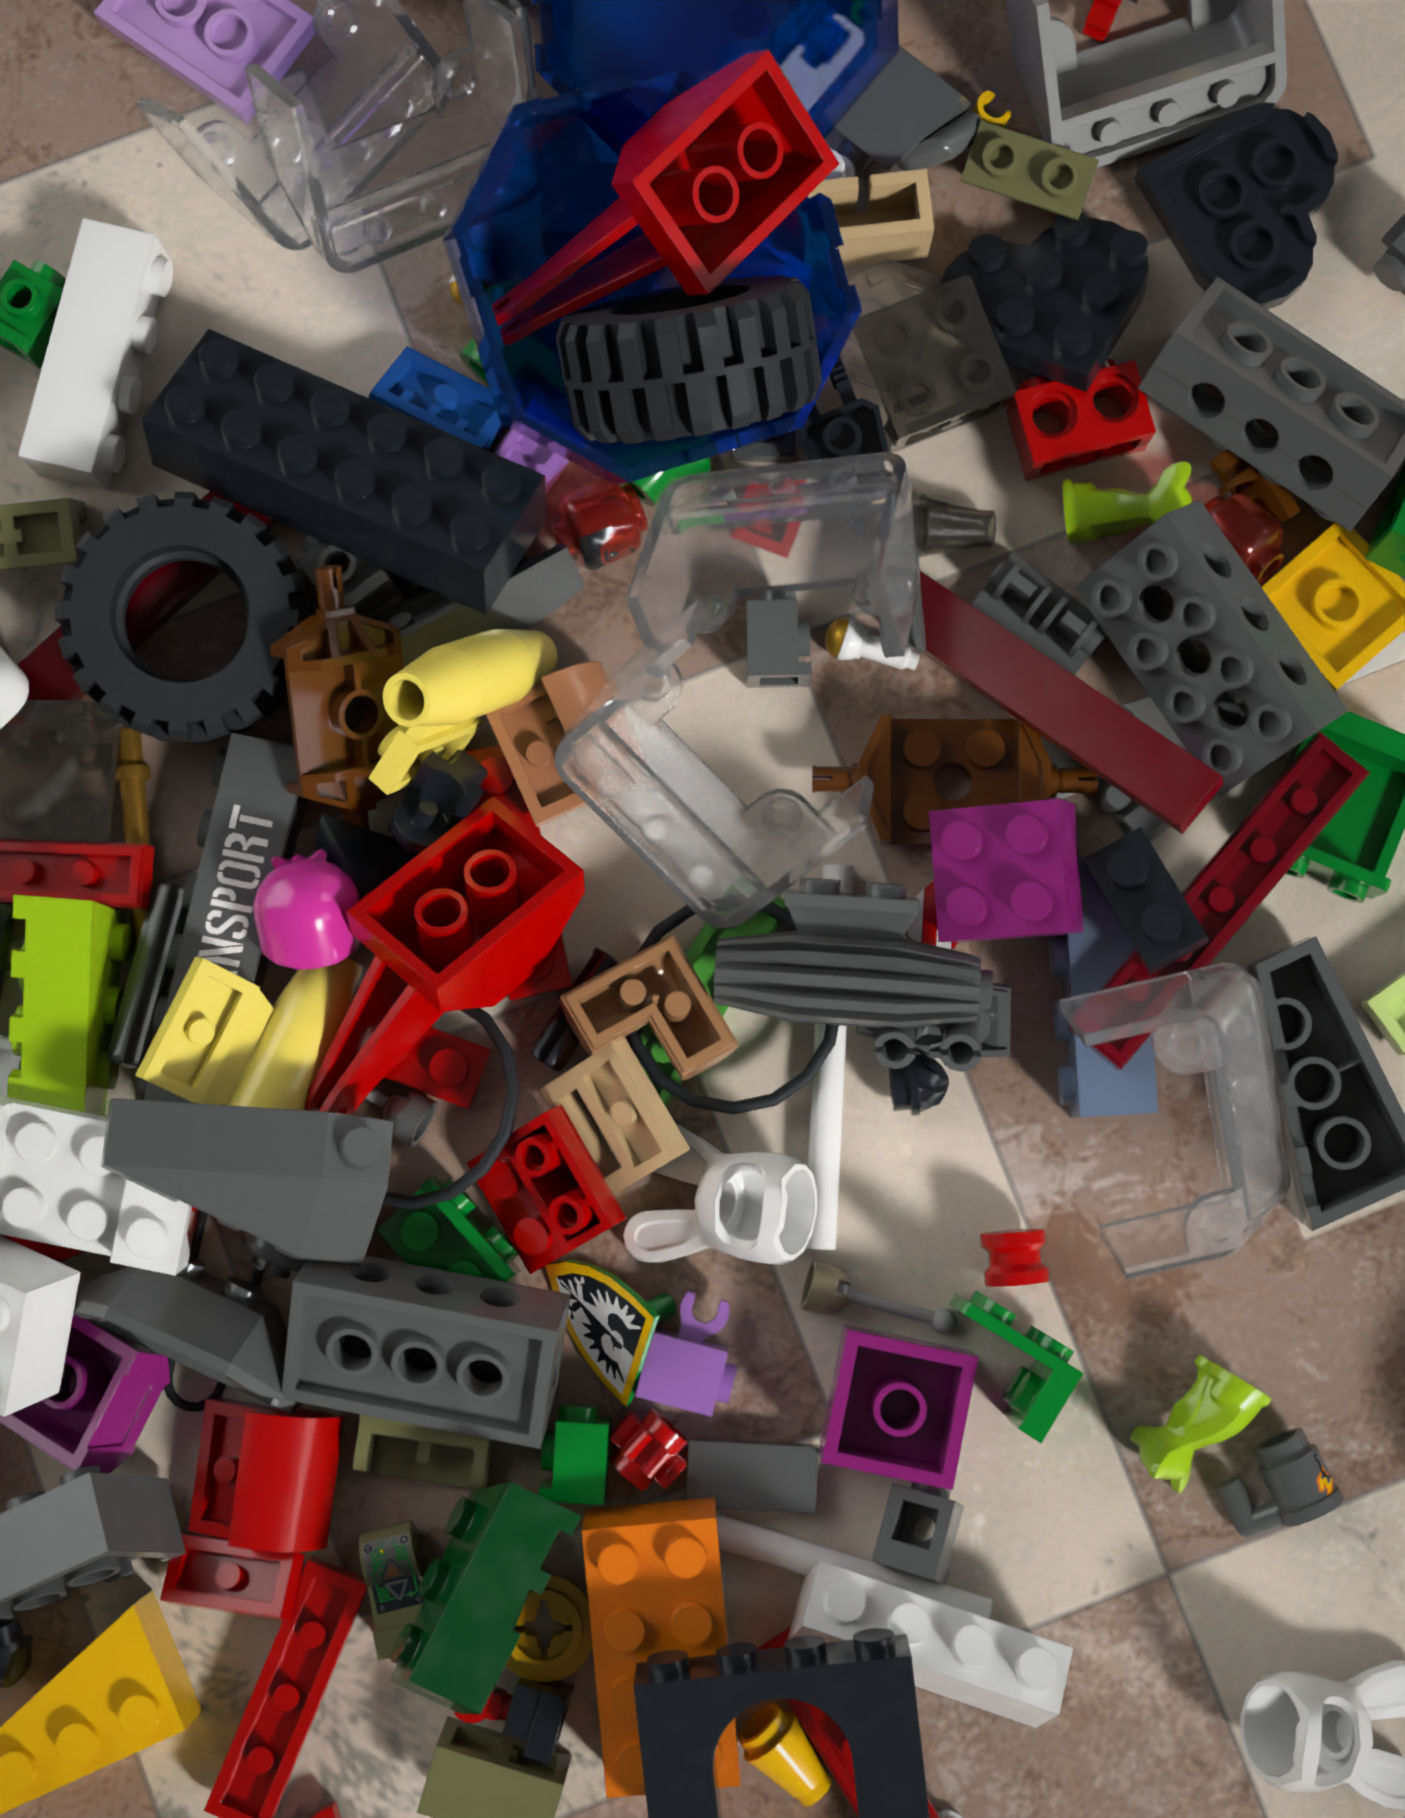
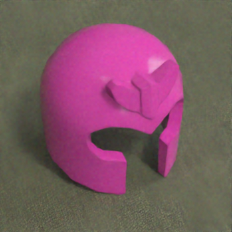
[253,849,361,969]

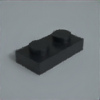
[1083,827,1208,975]

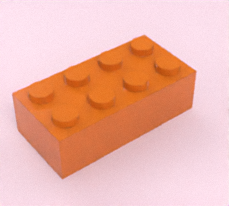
[582,1497,741,1798]

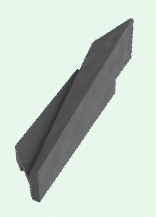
[345,543,584,730]

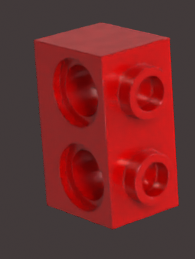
[1006,359,1156,481]

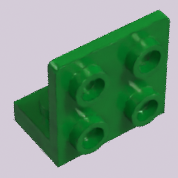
[949,1290,1083,1443]

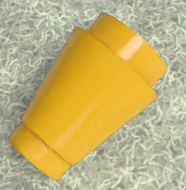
[738,1704,832,1807]

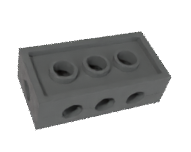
[1138,276,1405,531]
[1074,500,1348,797]
[282,1255,571,1449]

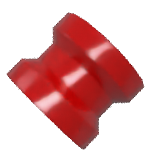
[980,1228,1050,1287]

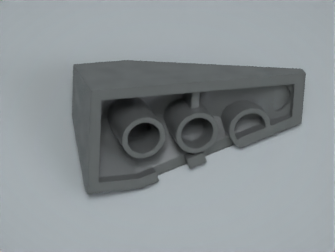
[101,1098,394,1266]

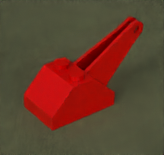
[484,49,839,345]
[304,796,585,1115]

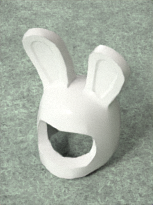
[623,1124,817,1265]
[1240,1660,1405,1809]

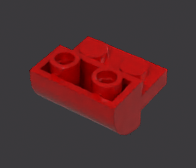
[466,1104,627,1274]
[188,1398,344,1552]

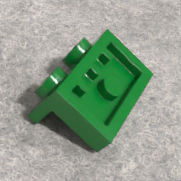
[376,1176,521,1282]

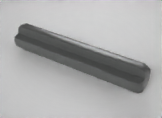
[107,882,187,1069]

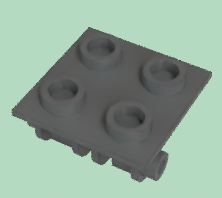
[971,552,1106,675]

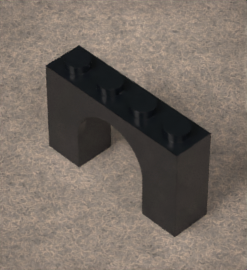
[633,1628,930,1818]

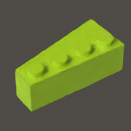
[7,895,132,1117]

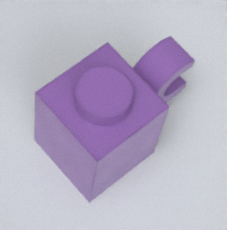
[635,1290,738,1417]

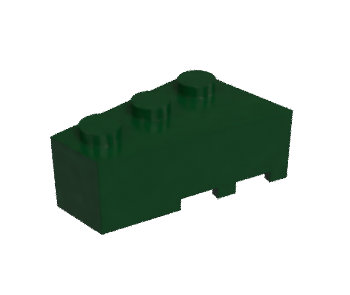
[390,1482,581,1714]

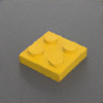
[1262,522,1405,692]

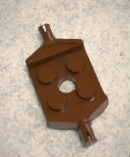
[270,565,404,830]
[812,714,1098,845]

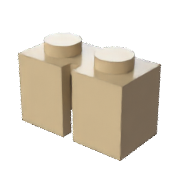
[798,169,934,270]

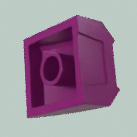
[0,1314,170,1474]

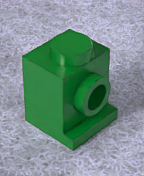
[0,260,66,369]
[538,1403,612,1505]

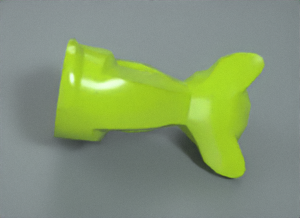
[1063,461,1193,545]
[1130,1354,1271,1494]

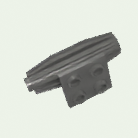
[713,878,993,1029]

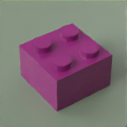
[929,799,1084,943]
[819,1324,978,1490]

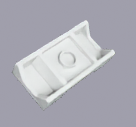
[0,1095,192,1276]

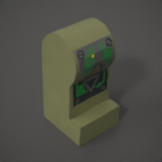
[359,1520,429,1661]

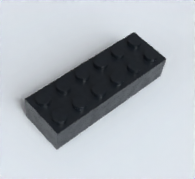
[141,329,546,615]

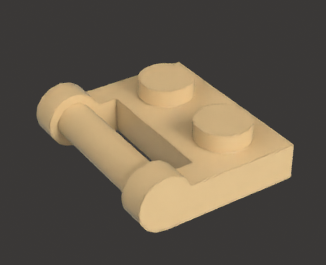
[539,1037,690,1195]

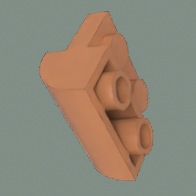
[486,661,653,827]

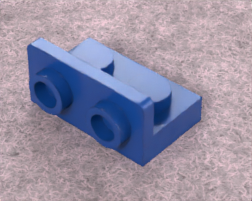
[369,346,516,451]

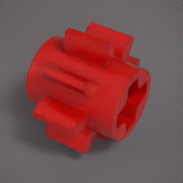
[608,1408,688,1492]

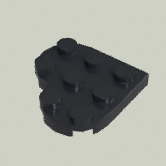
[1134,103,1338,309]
[938,212,1149,392]

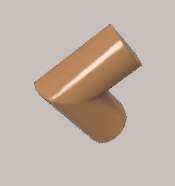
[559,934,739,1081]

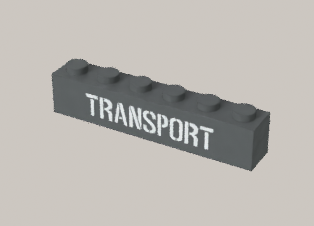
[137,733,307,1103]

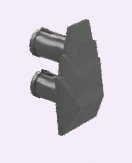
[857,983,1011,1072]

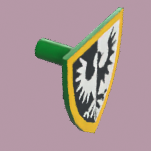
[546,1259,677,1407]

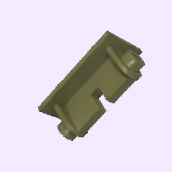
[960,120,1099,221]

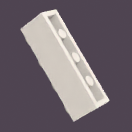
[18,218,173,490]
[787,1560,1073,1728]

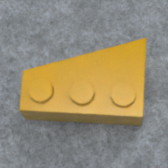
[0,1589,203,1814]

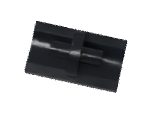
[387,749,488,853]

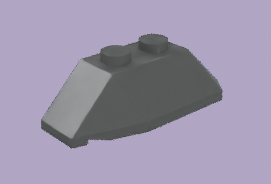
[73,1255,303,1414]

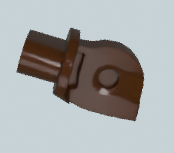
[1208,450,1301,529]

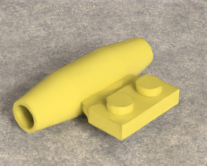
[368,629,558,795]
[135,956,363,1110]

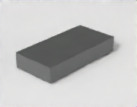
[686,1438,819,1514]

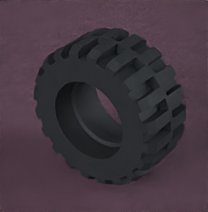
[556,275,822,444]
[55,491,311,744]

